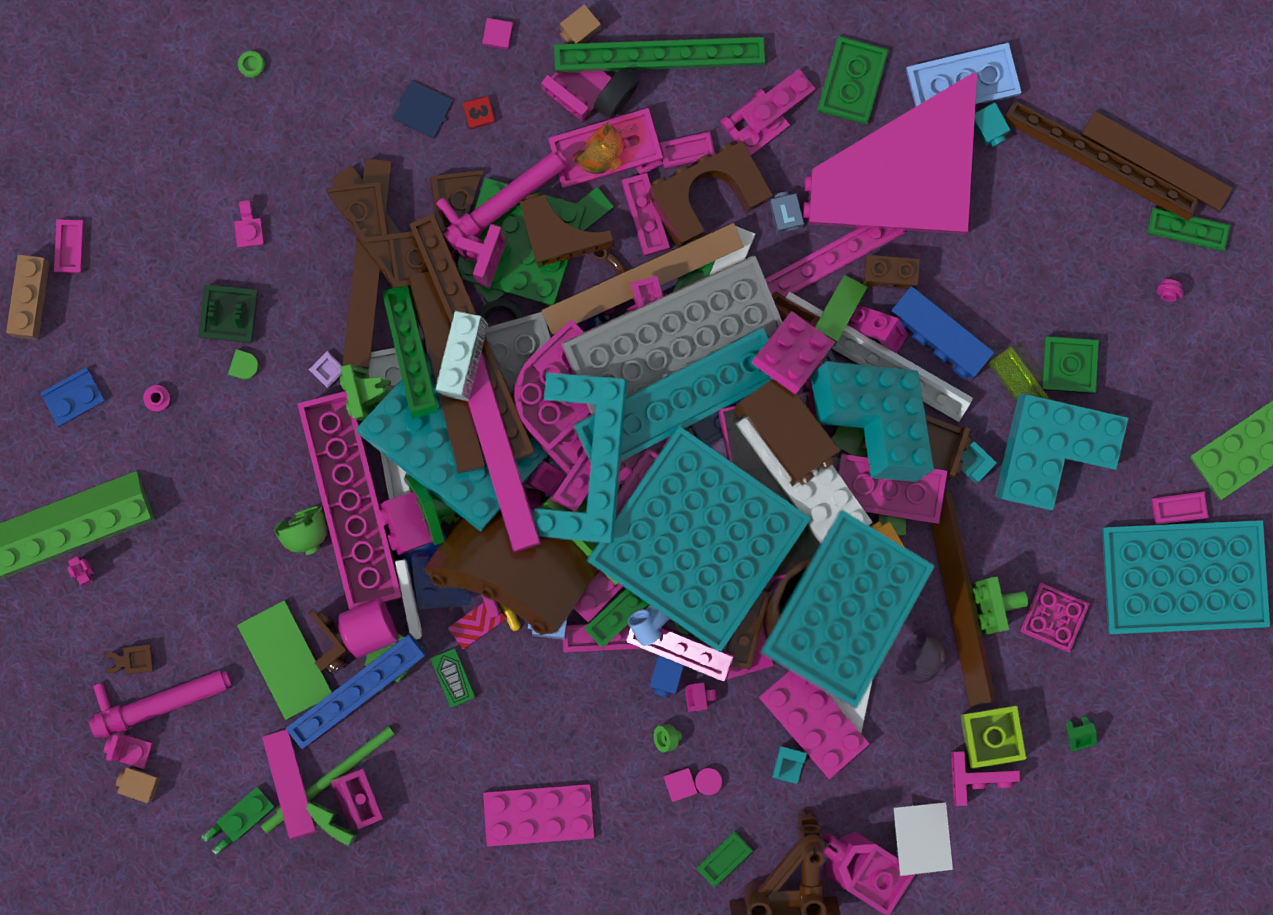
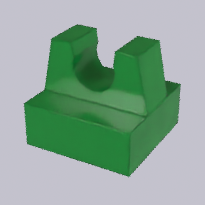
[1066,717,1097,752]

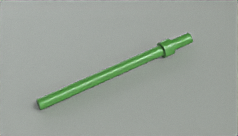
[260,726,395,834]

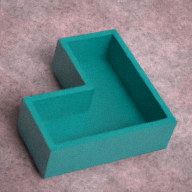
[811,361,934,482]
[995,393,1128,511]

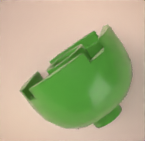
[273,506,329,555]

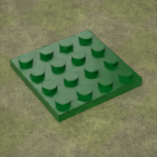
[457,178,586,306]

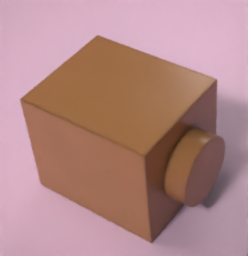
[559,4,601,44]
[116,767,161,803]

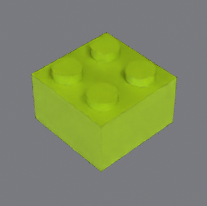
[960,706,1026,768]

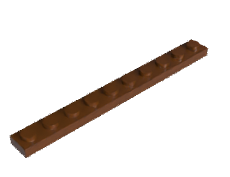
[409,213,536,462]

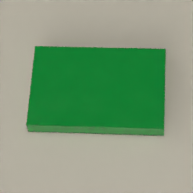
[817,36,889,125]

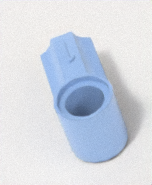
[628,605,670,646]

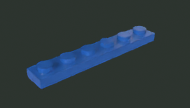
[285,633,427,749]

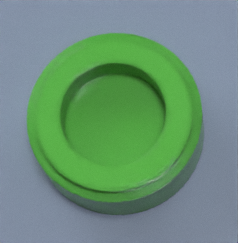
[238,51,265,78]

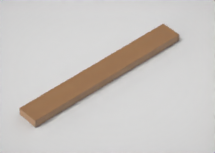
[541,223,744,335]

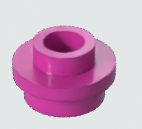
[1157,279,1184,302]
[143,385,170,412]

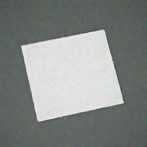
[894,802,953,876]

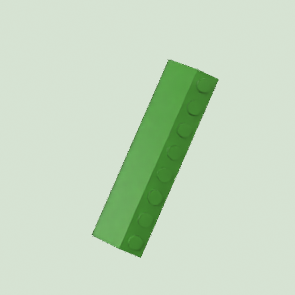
[0,471,155,580]

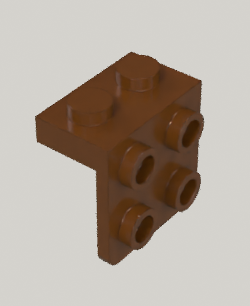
[308,609,352,673]

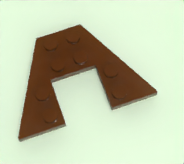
[326,170,483,288]

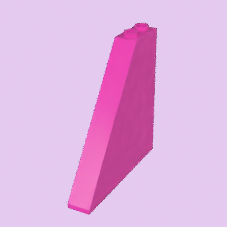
[803,73,977,234]

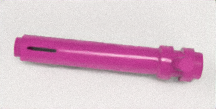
[436,150,568,251]
[89,670,232,739]

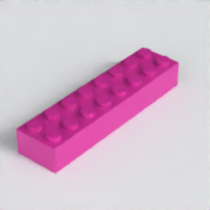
[298,391,403,610]

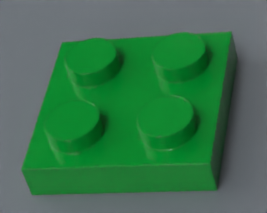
[1041,336,1099,394]

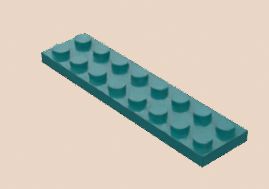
[572,327,773,463]

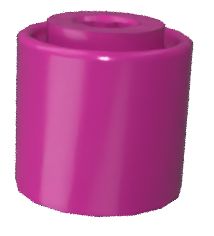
[338,597,399,658]

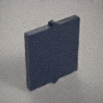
[393,81,453,139]

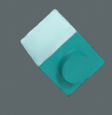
[974,103,1010,147]

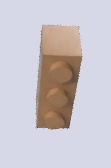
[6,255,50,340]

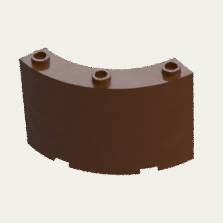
[423,510,599,635]

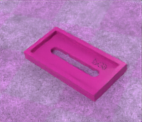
[548,108,664,189]

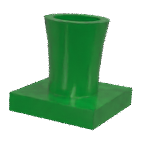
[405,475,457,545]

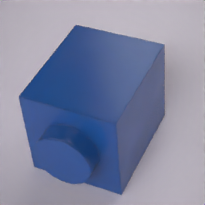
[650,656,684,698]

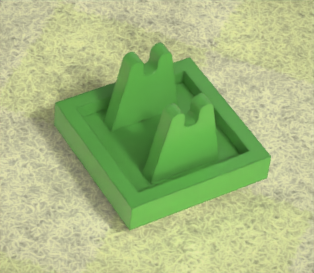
[340,364,391,421]

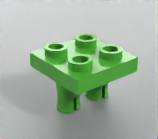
[972,577,1028,635]

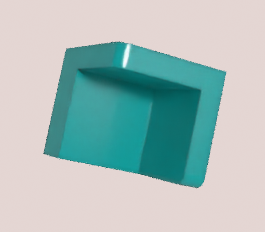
[961,441,997,484]
[772,746,807,784]

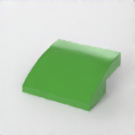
[306,802,358,846]

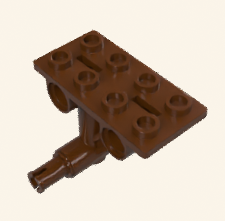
[730,809,841,915]

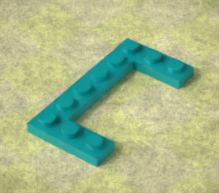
[534,373,628,543]

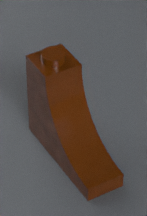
[520,194,615,268]

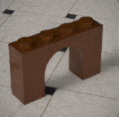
[647,141,773,248]

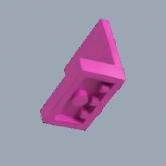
[541,71,611,122]

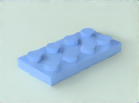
[906,43,1021,107]

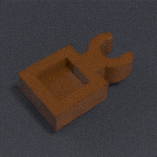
[105,645,154,675]

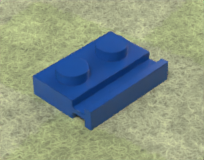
[40,367,106,427]

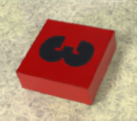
[463,96,495,129]

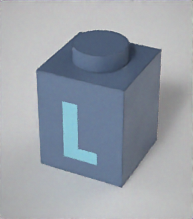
[769,192,804,234]

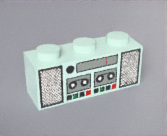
[436,311,488,401]

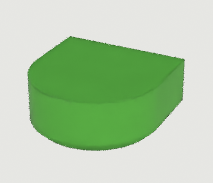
[228,349,259,380]

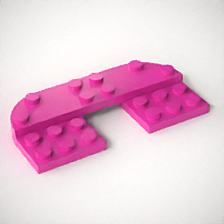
[514,319,671,496]

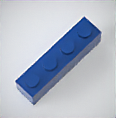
[890,286,994,380]

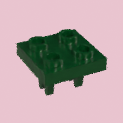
[198,285,258,343]

